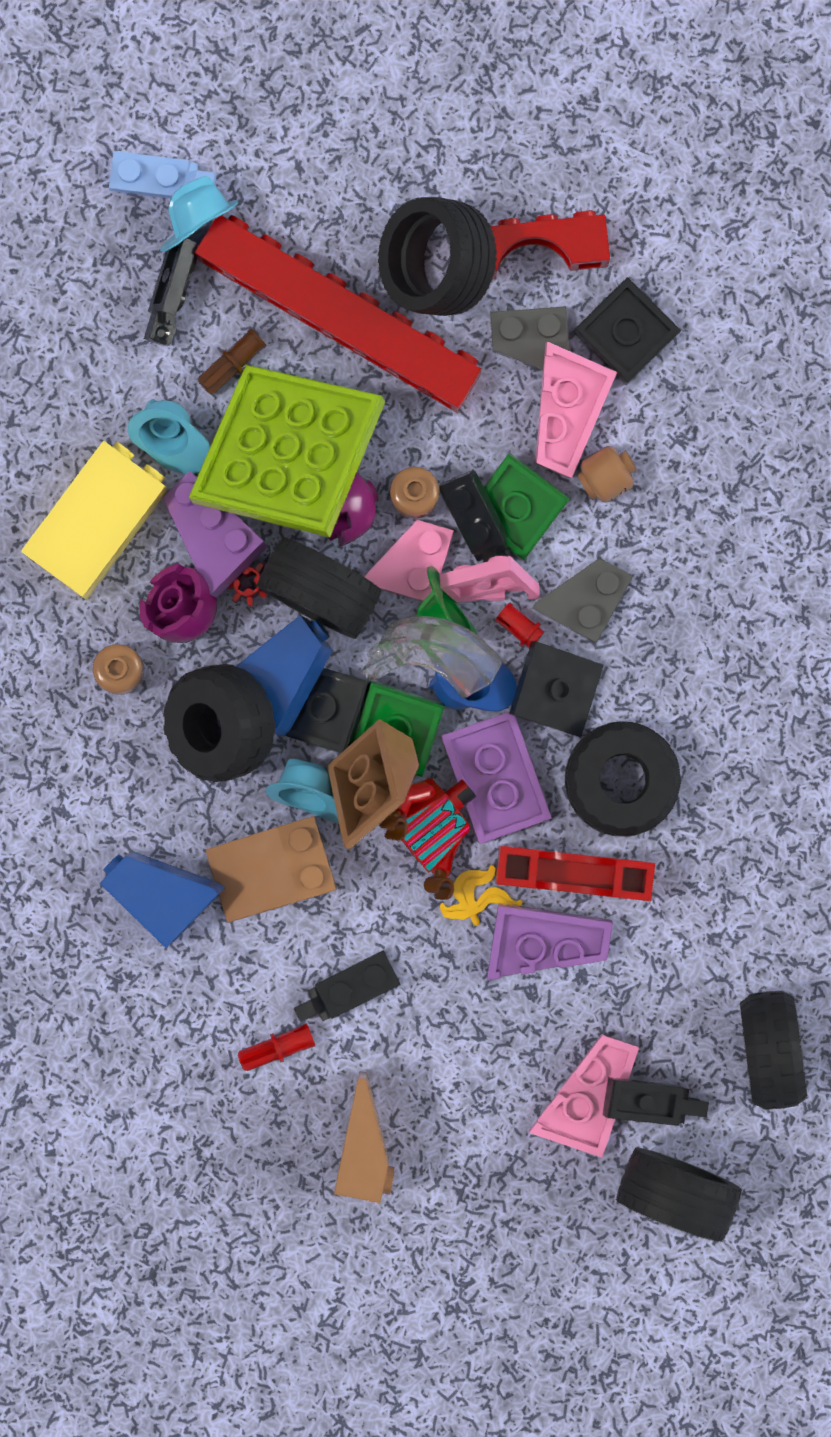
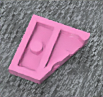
[440,556,540,602]

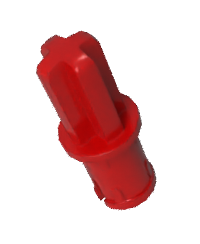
[238,1023,315,1071]

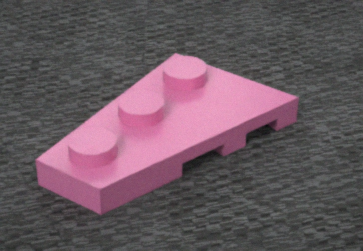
[535,342,617,478]

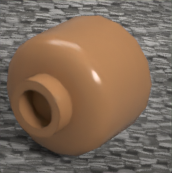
[578,446,637,503]
[390,466,440,519]
[92,644,145,695]

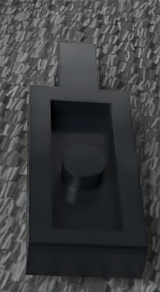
[144,239,198,346]
[439,469,509,563]
[294,950,401,1022]
[602,1077,709,1126]

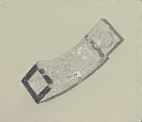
[361,616,503,698]

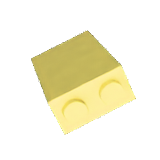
[21,440,168,600]

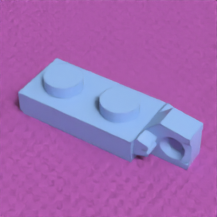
[109,151,217,199]

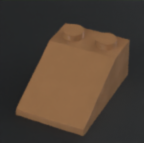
[327,719,419,850]
[206,816,337,923]
[334,1071,395,1204]

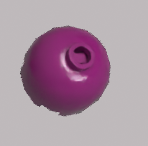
[327,473,378,547]
[139,564,217,643]

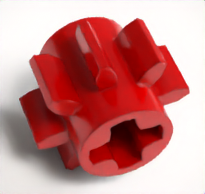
[226,563,268,608]

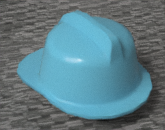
[160,176,238,252]
[127,399,210,475]
[266,758,339,823]

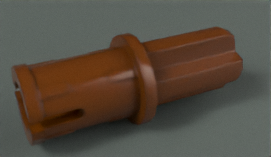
[197,328,266,395]

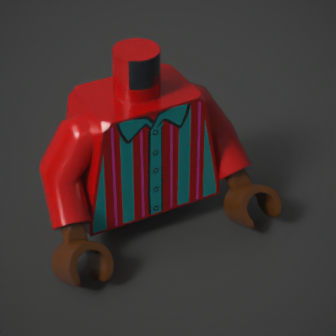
[379,778,476,900]

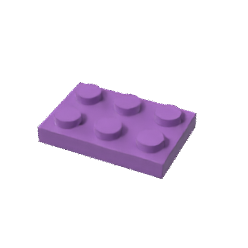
[441,711,552,844]

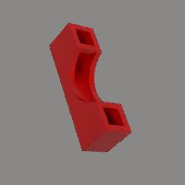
[491,210,610,279]
[495,846,655,902]

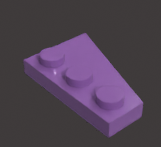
[163,471,268,598]
[487,903,613,980]

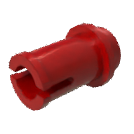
[494,602,544,648]

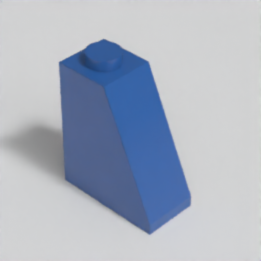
[235,615,333,737]
[99,852,225,948]

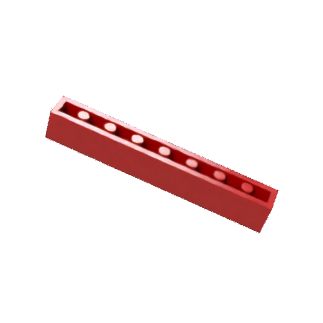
[195,215,482,414]

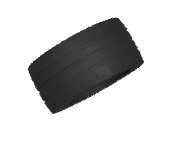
[378,197,497,316]
[257,537,382,639]
[616,1147,742,1242]

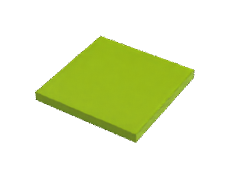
[189,365,385,538]

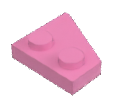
[364,520,454,602]

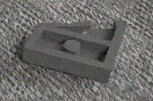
[490,306,570,371]
[532,558,633,644]

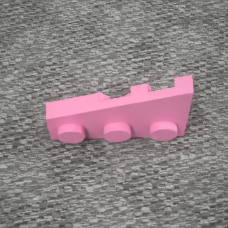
[528,1034,639,1158]

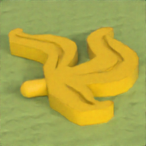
[440,865,522,926]

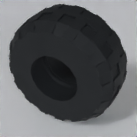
[163,664,275,782]
[565,721,681,837]
[740,991,807,1110]

